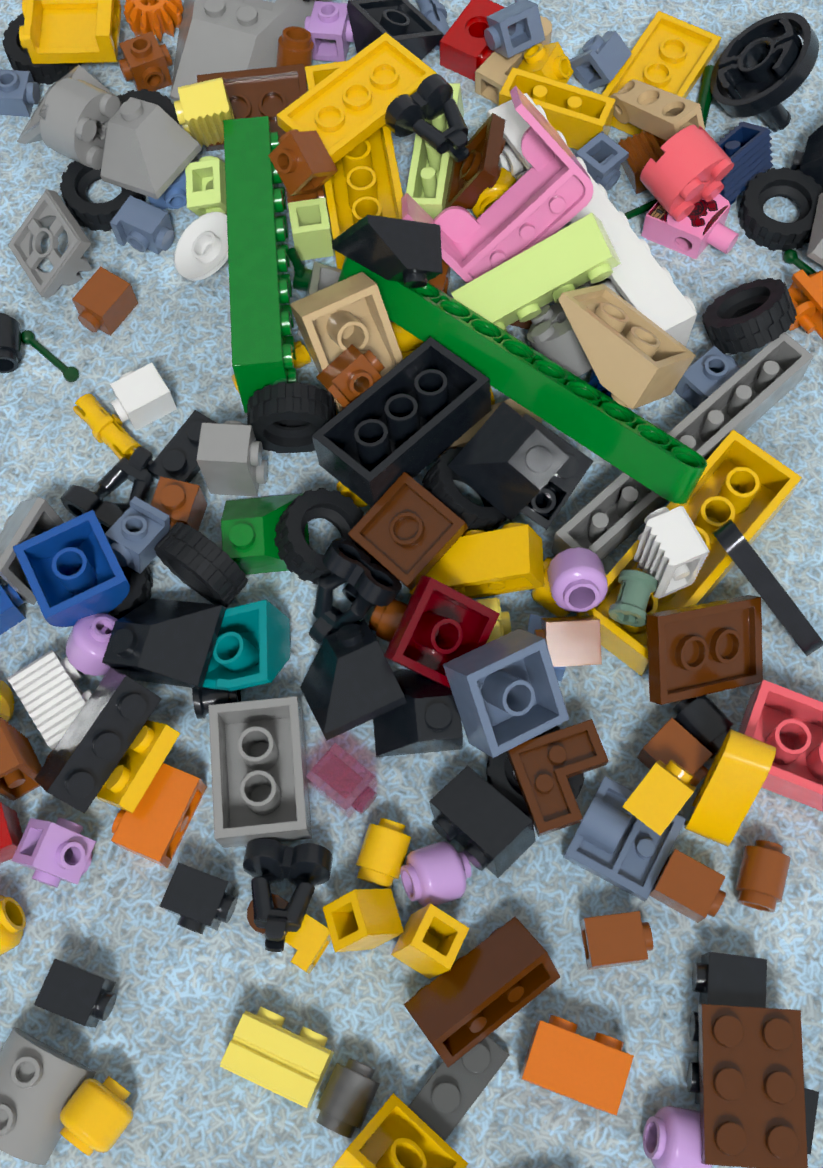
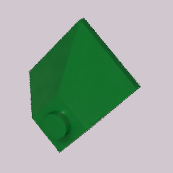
[221,493,310,575]

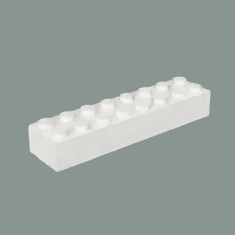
[487,93,697,347]

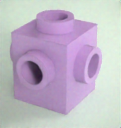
[305,1,354,62]
[11,818,96,888]

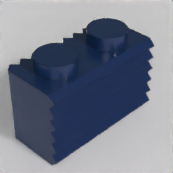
[716,122,773,205]

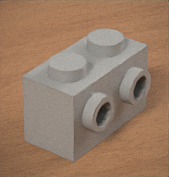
[196,421,268,497]

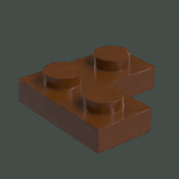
[506,719,609,837]

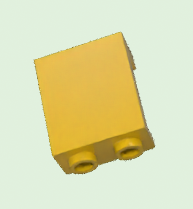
[19,0,121,64]

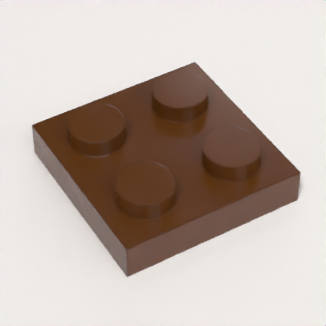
[445,113,506,210]
[348,472,469,591]

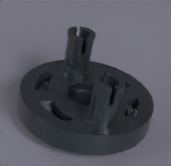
[710,12,819,132]

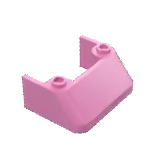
[401,86,593,283]

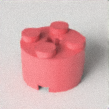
[640,124,734,222]

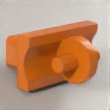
[788,269,823,339]

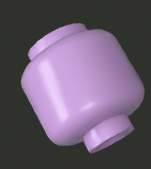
[547,547,608,613]
[66,613,118,676]
[400,841,471,907]
[643,1106,712,1168]

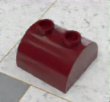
[384,575,500,689]

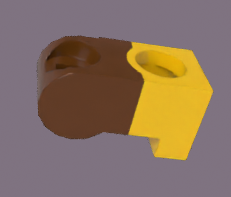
[247,893,331,974]

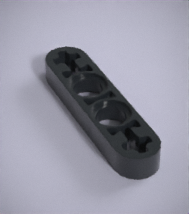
[712,519,823,656]

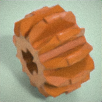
[124,0,184,42]

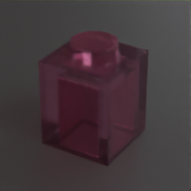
[306,743,378,818]

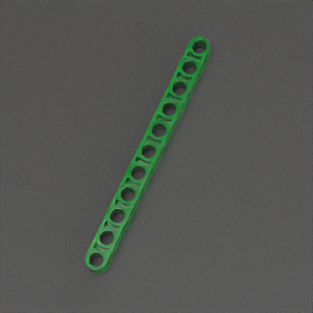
[338,257,707,504]

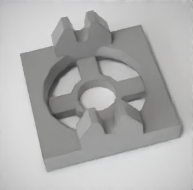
[8,189,92,298]

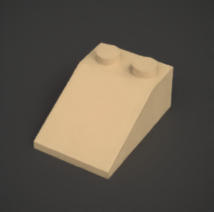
[290,272,403,413]
[558,284,696,410]

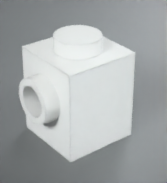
[110,362,177,431]

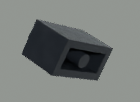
[429,765,536,878]

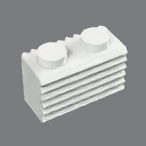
[633,506,710,599]
[7,650,93,750]

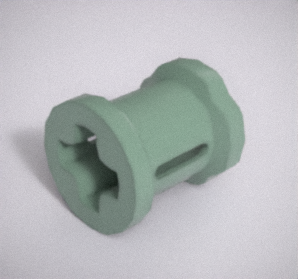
[608,569,658,627]

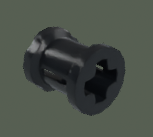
[192,687,241,719]

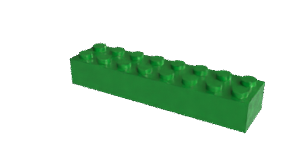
[223,116,298,413]

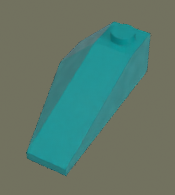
[203,599,290,691]

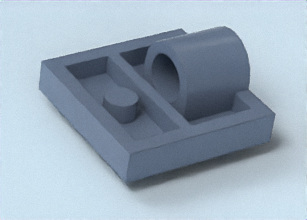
[563,776,686,902]

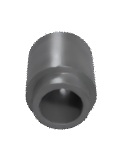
[316,1057,380,1139]

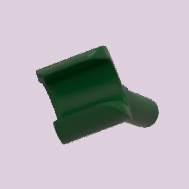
[287,248,312,292]

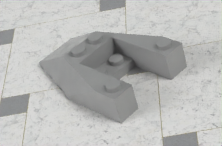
[170,0,332,101]

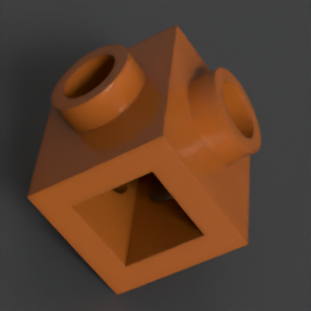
[118,31,173,92]

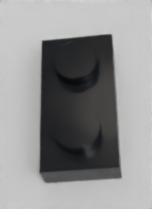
[147,410,216,483]

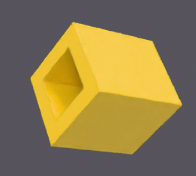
[622,760,696,836]
[322,889,404,952]
[391,903,470,979]

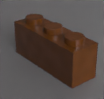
[403,916,560,1068]

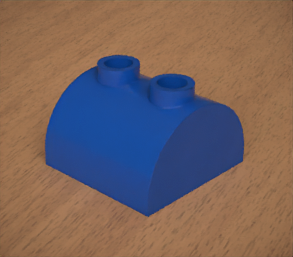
[13,510,130,627]

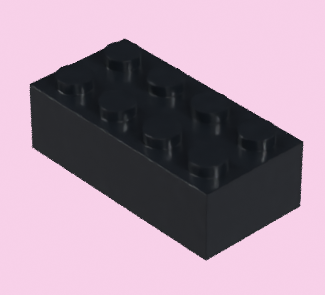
[312,337,492,508]

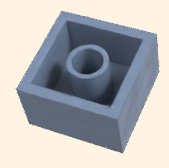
[443,628,569,758]

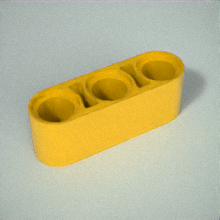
[684,729,776,847]

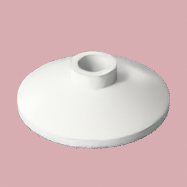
[174,212,228,281]

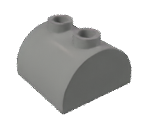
[0,1028,96,1165]

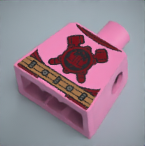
[641,194,739,259]

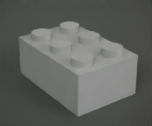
[208,696,312,848]

